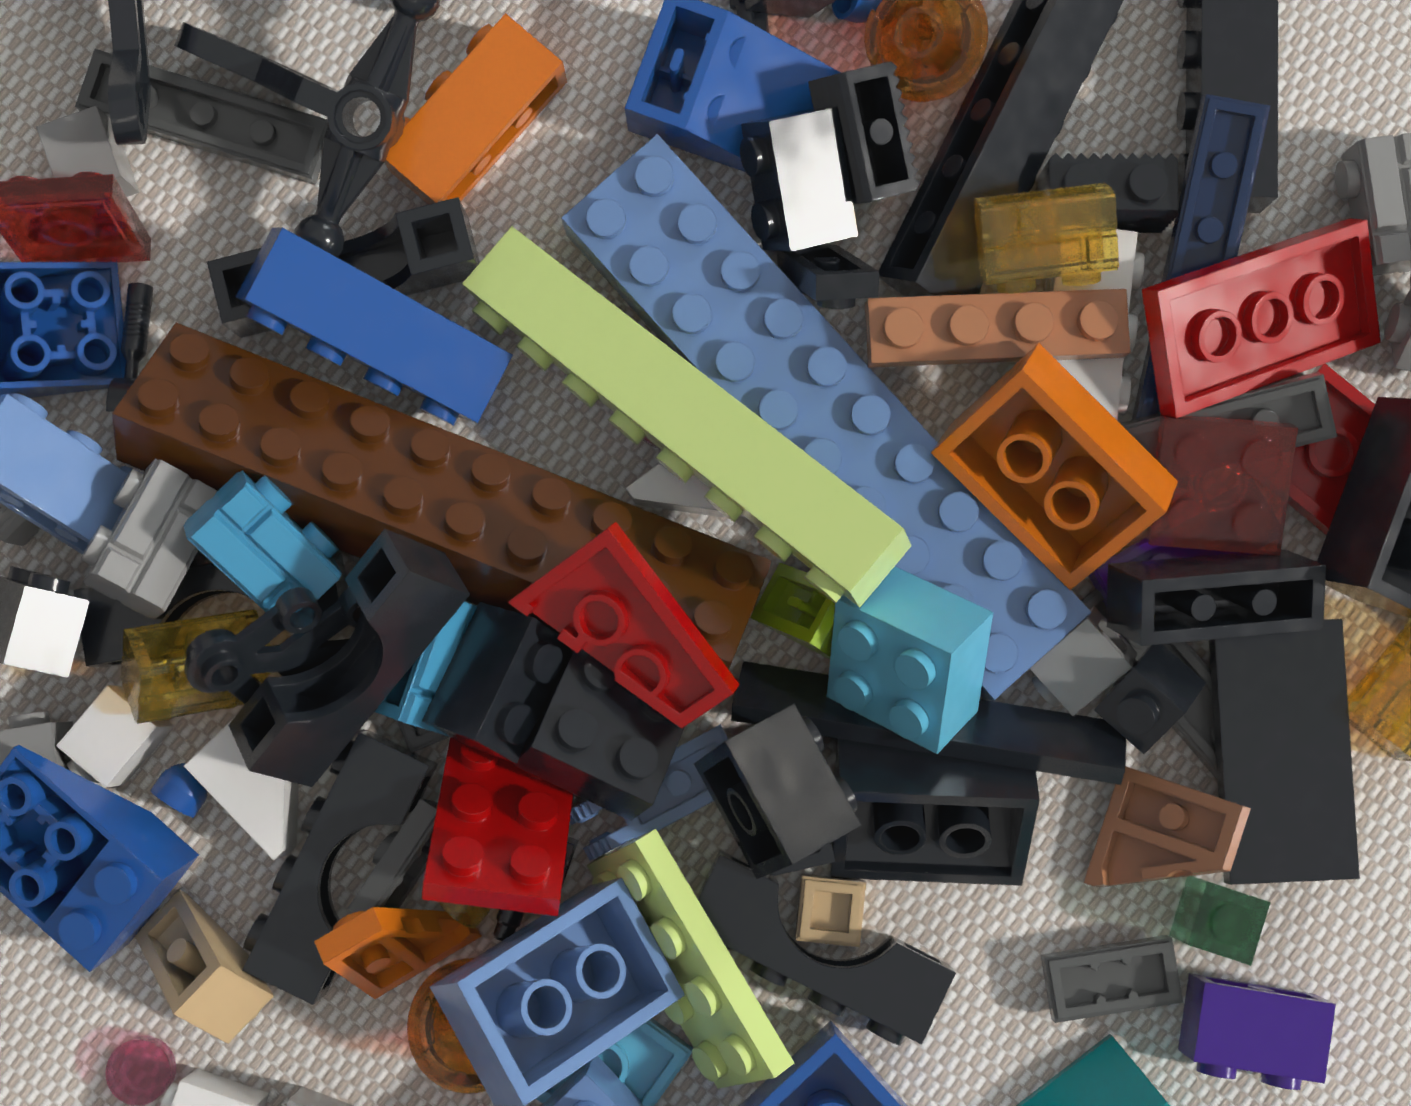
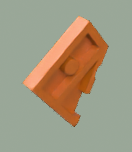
[314,907,482,999]

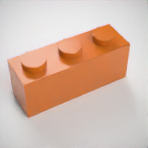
[384,13,567,205]

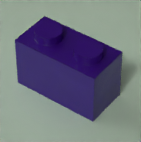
[1178,973,1336,1090]

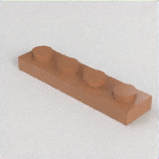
[865,289,1131,368]

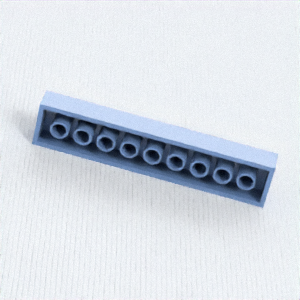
[561,134,1092,700]

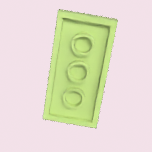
[586,829,794,1089]

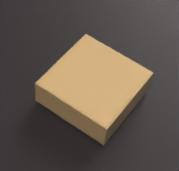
[795,874,866,947]

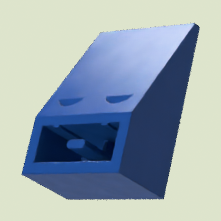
[624,0,841,172]
[0,262,126,398]
[0,745,199,972]

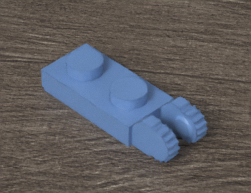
[570,724,728,861]

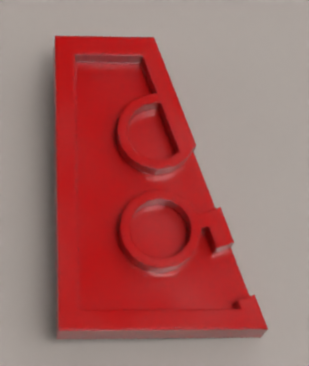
[507,522,740,729]

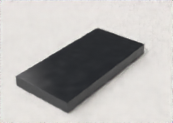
[1209,619,1360,885]

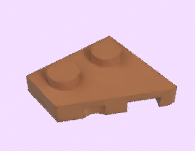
[1083,766,1251,887]

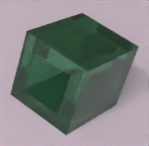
[1169,876,1271,966]

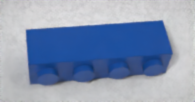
[236,227,513,426]

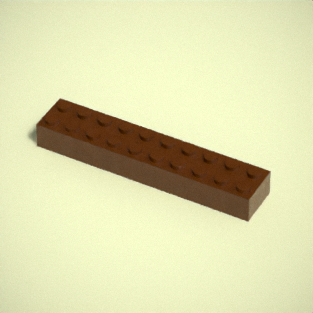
[112,322,772,669]

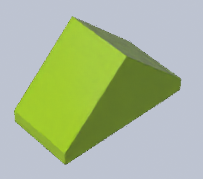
[750,562,835,659]

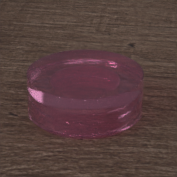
[105,1036,176,1105]

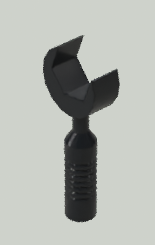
[106,283,153,412]

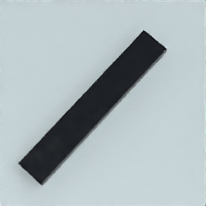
[731,661,1126,785]

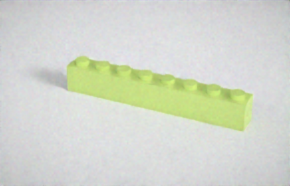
[462,226,912,608]

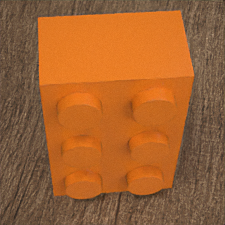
[931,343,1178,590]

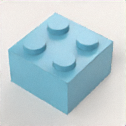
[827,566,994,754]

